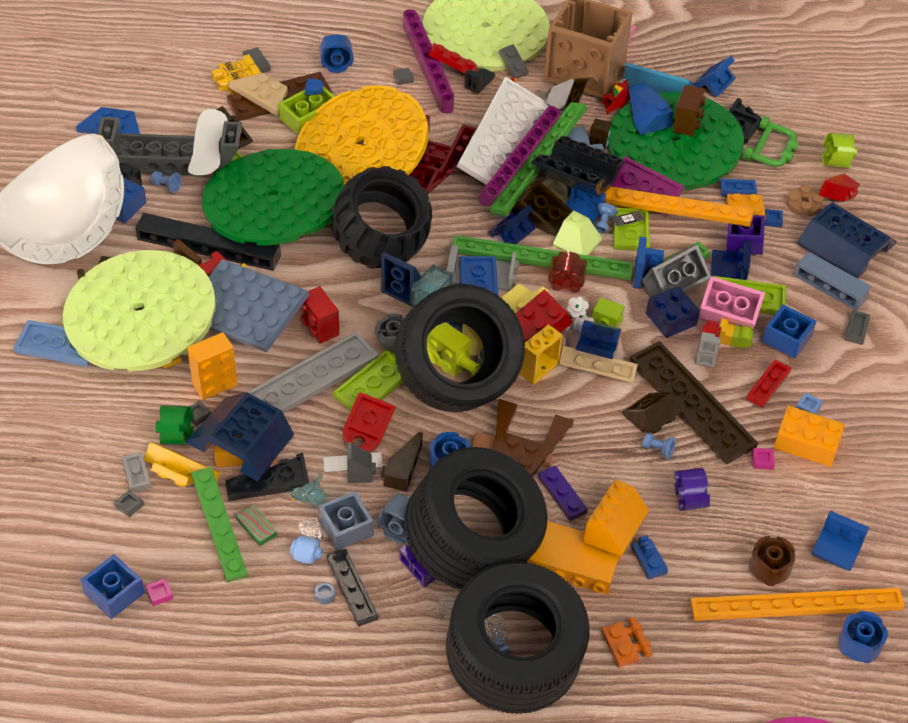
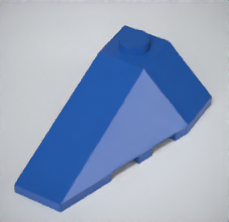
[629,82,673,135]

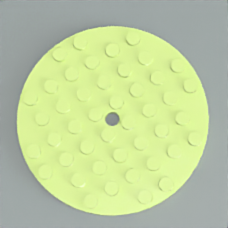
[423,0,550,71]
[63,250,216,372]

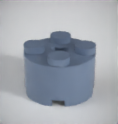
[377,494,409,544]

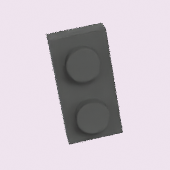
[498,44,529,78]

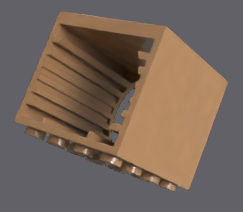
[544,0,633,98]

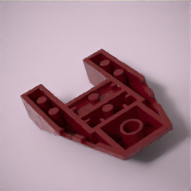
[409,115,477,194]

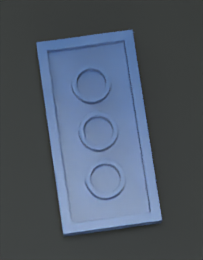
[14,320,90,367]

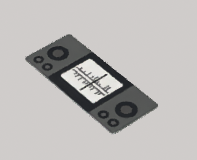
[612,211,645,226]

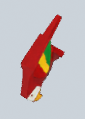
[602,79,630,114]

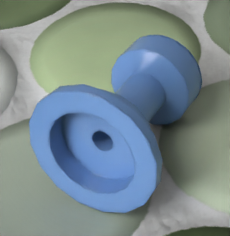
[151,171,182,193]
[594,203,618,233]
[642,433,676,460]

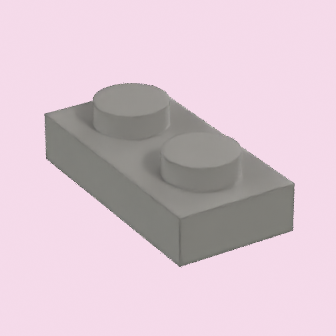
[122,452,151,492]

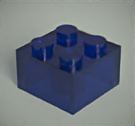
[646,286,700,338]

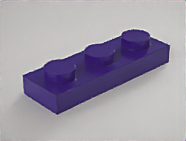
[538,465,588,521]

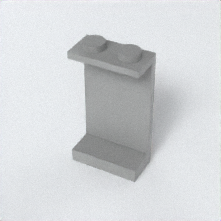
[446,245,519,291]

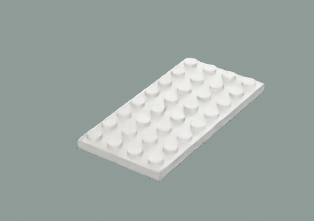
[456,77,562,185]

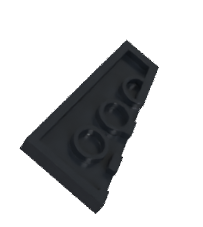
[225,452,310,501]

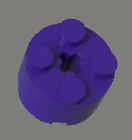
[674,467,710,511]

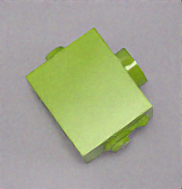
[591,297,625,333]

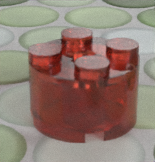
[548,252,587,293]

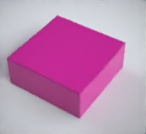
[752,448,775,470]
[145,578,173,606]

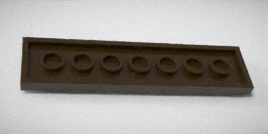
[629,341,758,464]

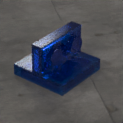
[488,204,536,244]
[575,320,621,359]

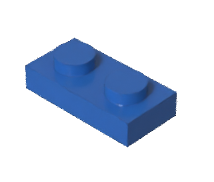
[720,179,757,196]

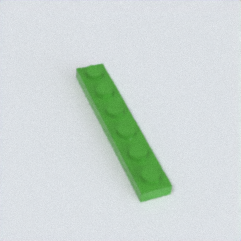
[191,467,248,583]

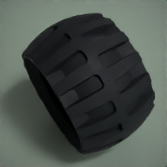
[332,166,432,269]

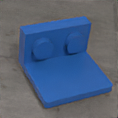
[812,511,869,571]

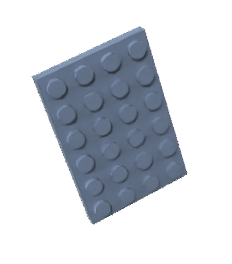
[209,259,310,353]

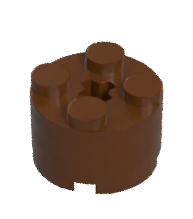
[749,536,795,587]

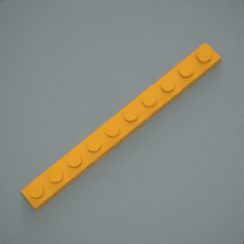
[605,187,754,227]
[690,588,905,621]

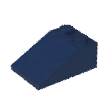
[381,252,425,307]

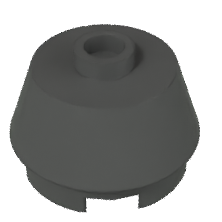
[375,313,404,352]

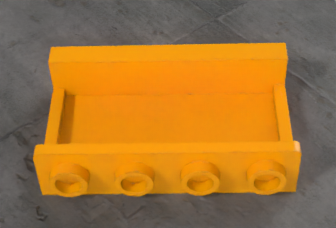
[528,521,620,594]

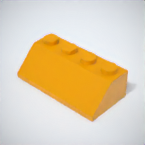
[583,480,649,557]

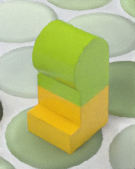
[720,318,754,348]

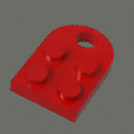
[343,392,396,453]

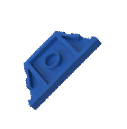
[76,107,140,134]

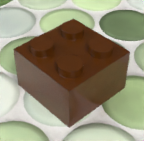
[674,85,707,137]

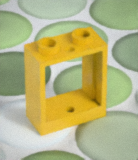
[519,324,563,385]

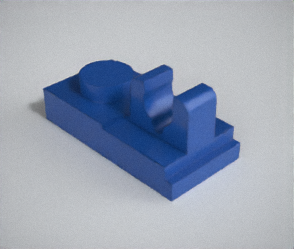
[631,535,668,580]

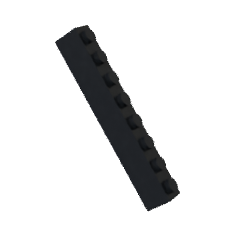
[135,213,281,271]

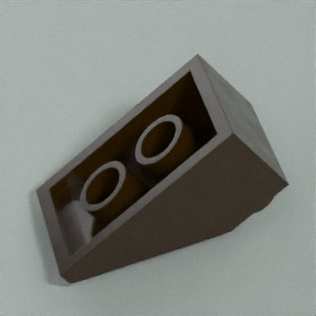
[511,179,573,236]

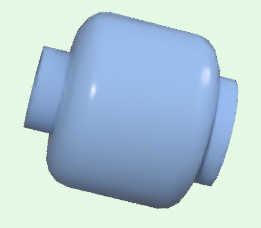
[290,535,323,565]

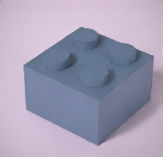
[318,491,374,551]

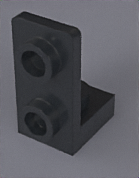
[465,68,495,94]

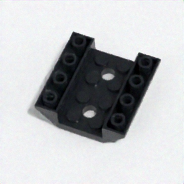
[532,136,624,198]

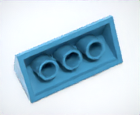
[624,63,693,93]

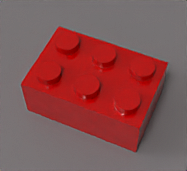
[516,289,573,342]

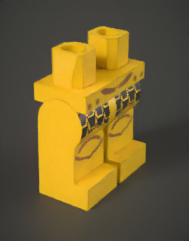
[211,54,261,94]

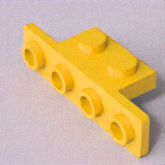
[144,442,220,487]

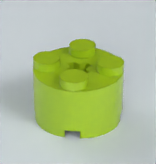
[822,133,857,169]

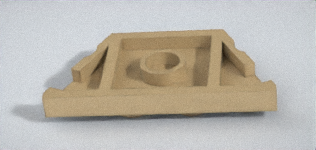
[229,73,288,116]

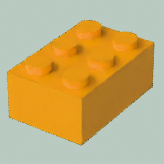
[187,332,238,400]
[774,406,845,467]

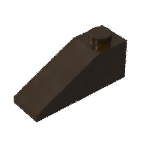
[381,432,423,492]

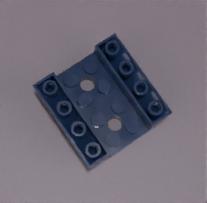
[797,202,897,279]
[187,392,294,481]

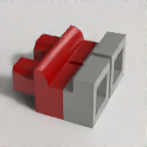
[696,320,722,367]

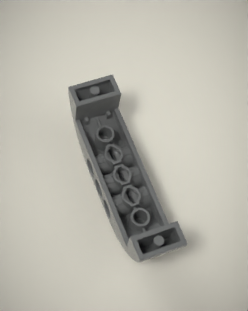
[97,117,242,175]

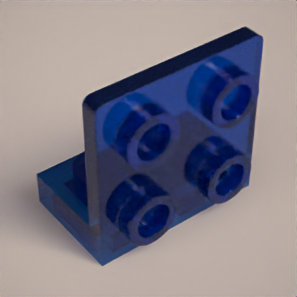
[710,240,751,280]

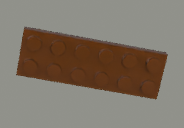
[227,71,332,121]

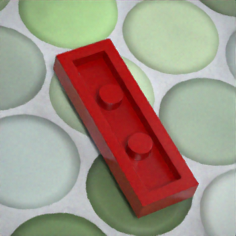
[429,43,477,74]
[746,359,792,408]

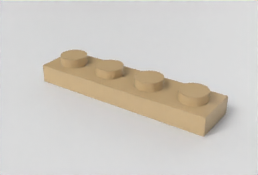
[559,345,638,383]

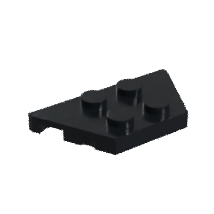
[729,98,762,144]

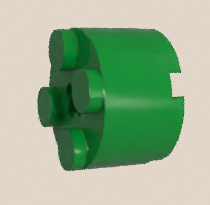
[155,405,194,446]

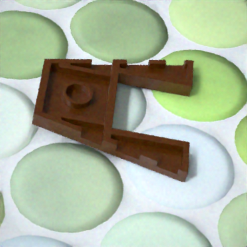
[495,399,574,477]

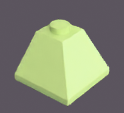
[553,210,602,255]

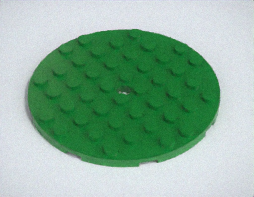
[607,92,744,191]
[202,149,344,245]

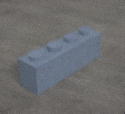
[794,252,871,311]

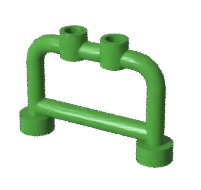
[742,116,799,167]

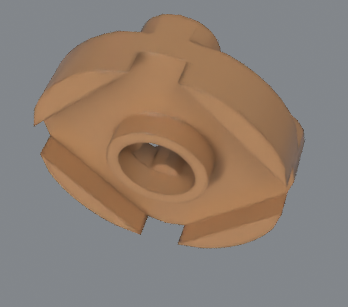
[787,185,823,216]

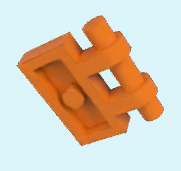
[601,617,653,668]

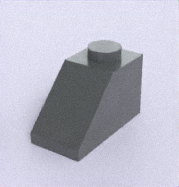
[347,442,376,483]

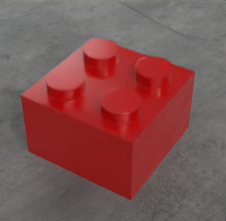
[300,286,340,344]

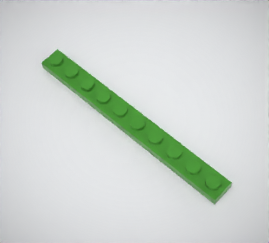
[489,102,587,216]
[453,235,633,281]

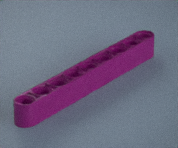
[403,9,455,114]
[478,106,560,207]

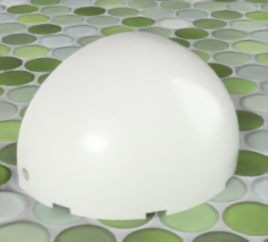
[0,134,124,264]

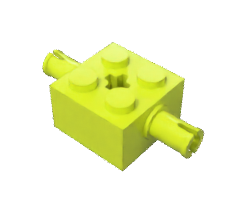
[427,322,480,377]

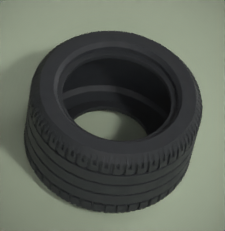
[395,284,525,412]
[404,447,548,589]
[446,561,590,714]

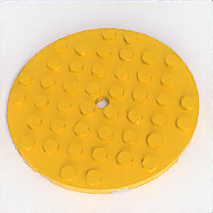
[295,85,429,186]

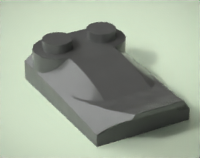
[642,244,711,302]

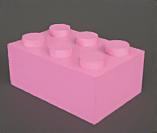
[698,276,765,329]

